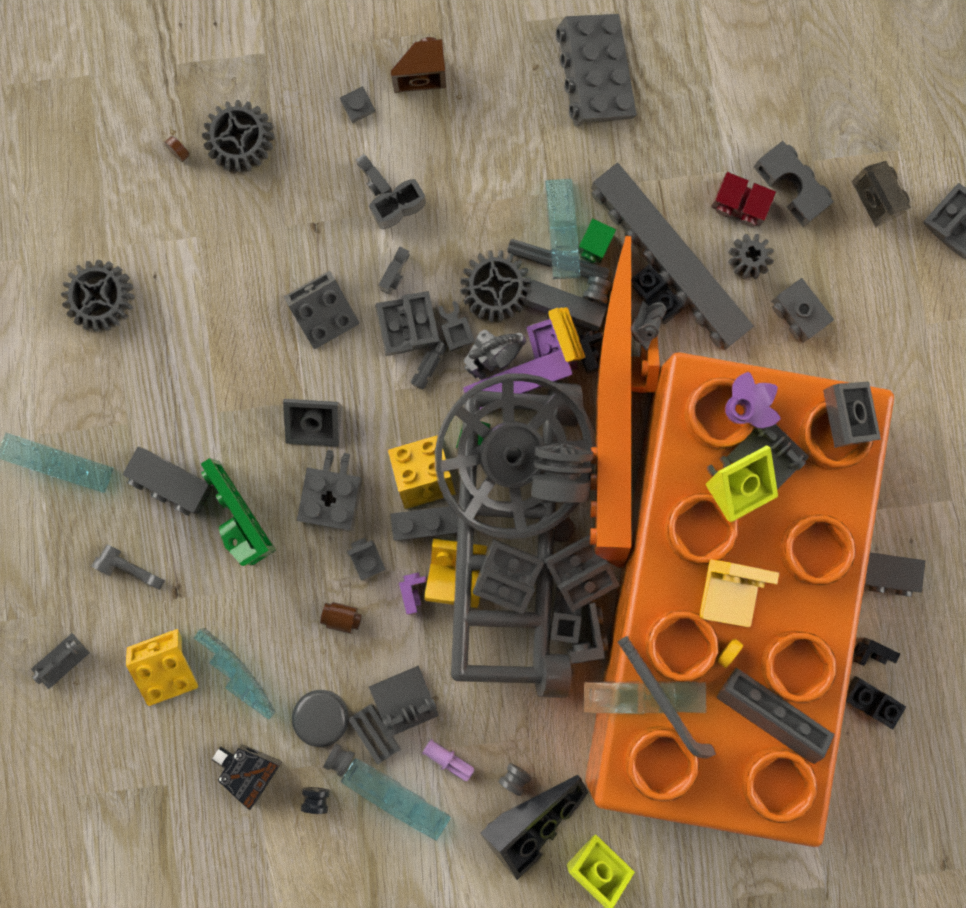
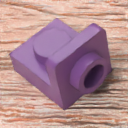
[399,572,427,614]

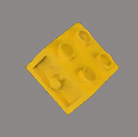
[388,435,456,509]
[424,538,487,608]
[700,559,779,627]
[126,629,198,706]

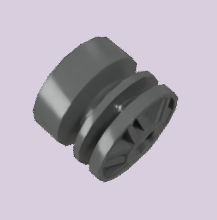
[531,444,594,503]

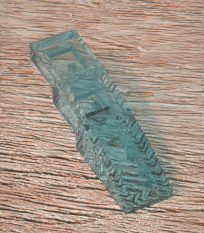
[545,179,580,279]
[0,432,113,493]
[194,628,276,719]
[584,681,707,714]
[341,758,451,841]

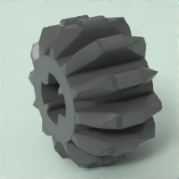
[728,234,774,279]

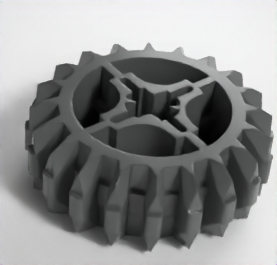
[202,100,275,172]
[460,250,532,322]
[61,260,135,332]

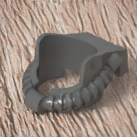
[464,330,526,380]

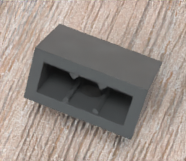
[771,278,834,343]

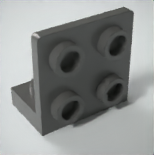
[284,271,359,349]
[567,602,608,664]

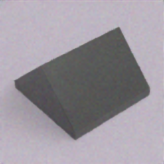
[823,381,881,448]
[283,399,342,446]

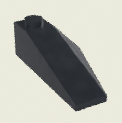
[481,775,588,880]

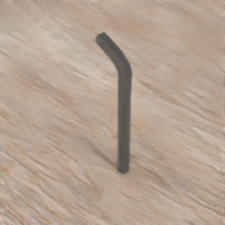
[618,636,715,759]

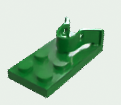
[201,458,277,566]

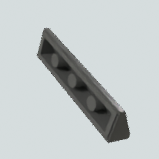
[717,668,834,764]

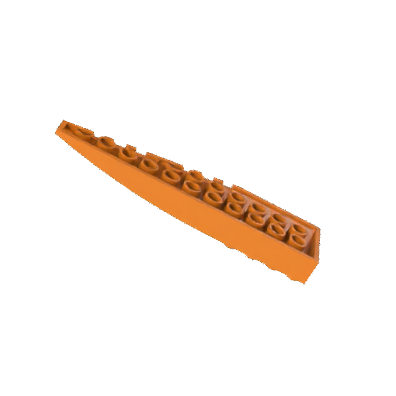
[590,236,631,568]

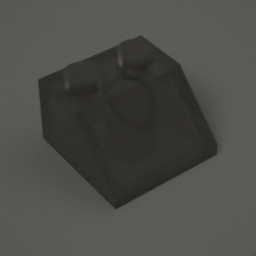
[851,161,911,228]

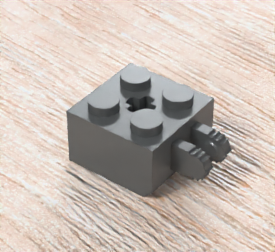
[297,450,362,531]

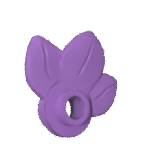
[725,372,780,428]

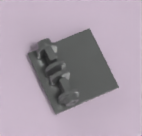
[727,424,809,489]
[369,665,439,737]

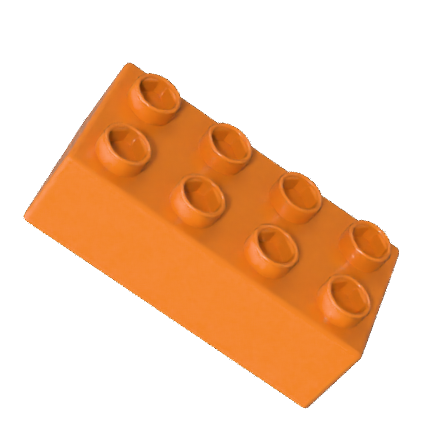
[585,352,894,847]

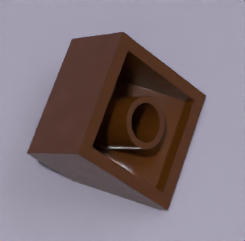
[391,37,446,93]

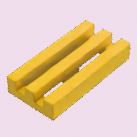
[548,307,586,362]

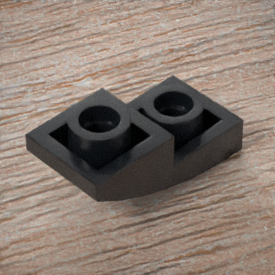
[631,264,684,325]
[846,676,907,730]

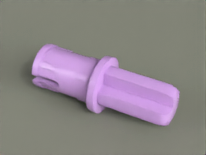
[422,739,474,781]

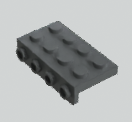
[556,14,637,126]

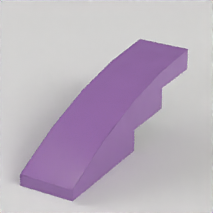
[463,350,573,409]

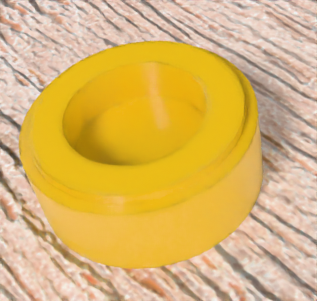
[717,639,744,668]

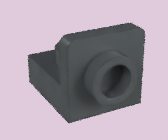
[347,538,386,581]

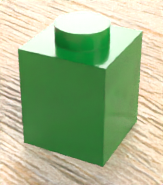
[577,218,616,264]

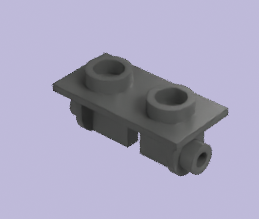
[631,301,667,350]
[31,633,90,689]

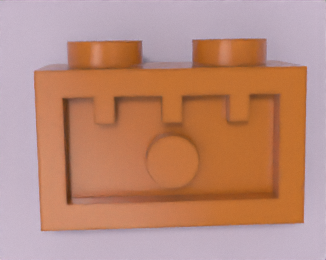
[631,336,660,393]

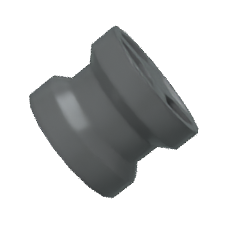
[582,276,613,306]
[323,743,355,777]
[498,763,532,796]

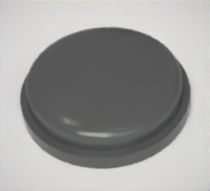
[292,689,349,747]

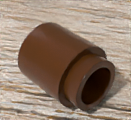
[320,602,362,634]

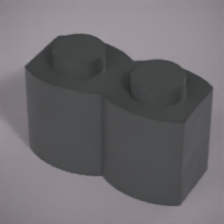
[369,179,426,229]

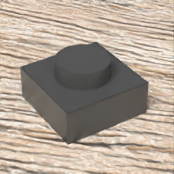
[340,86,375,124]

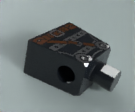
[212,745,282,810]

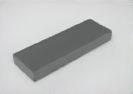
[523,279,607,332]

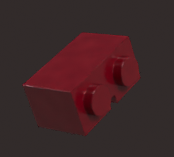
[711,172,776,227]

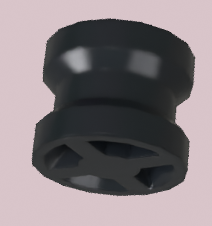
[301,787,330,814]

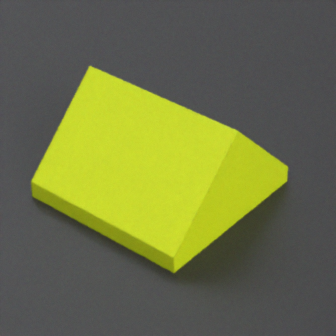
[705,446,778,522]
[566,834,635,908]

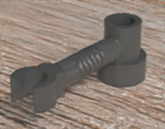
[91,544,165,590]

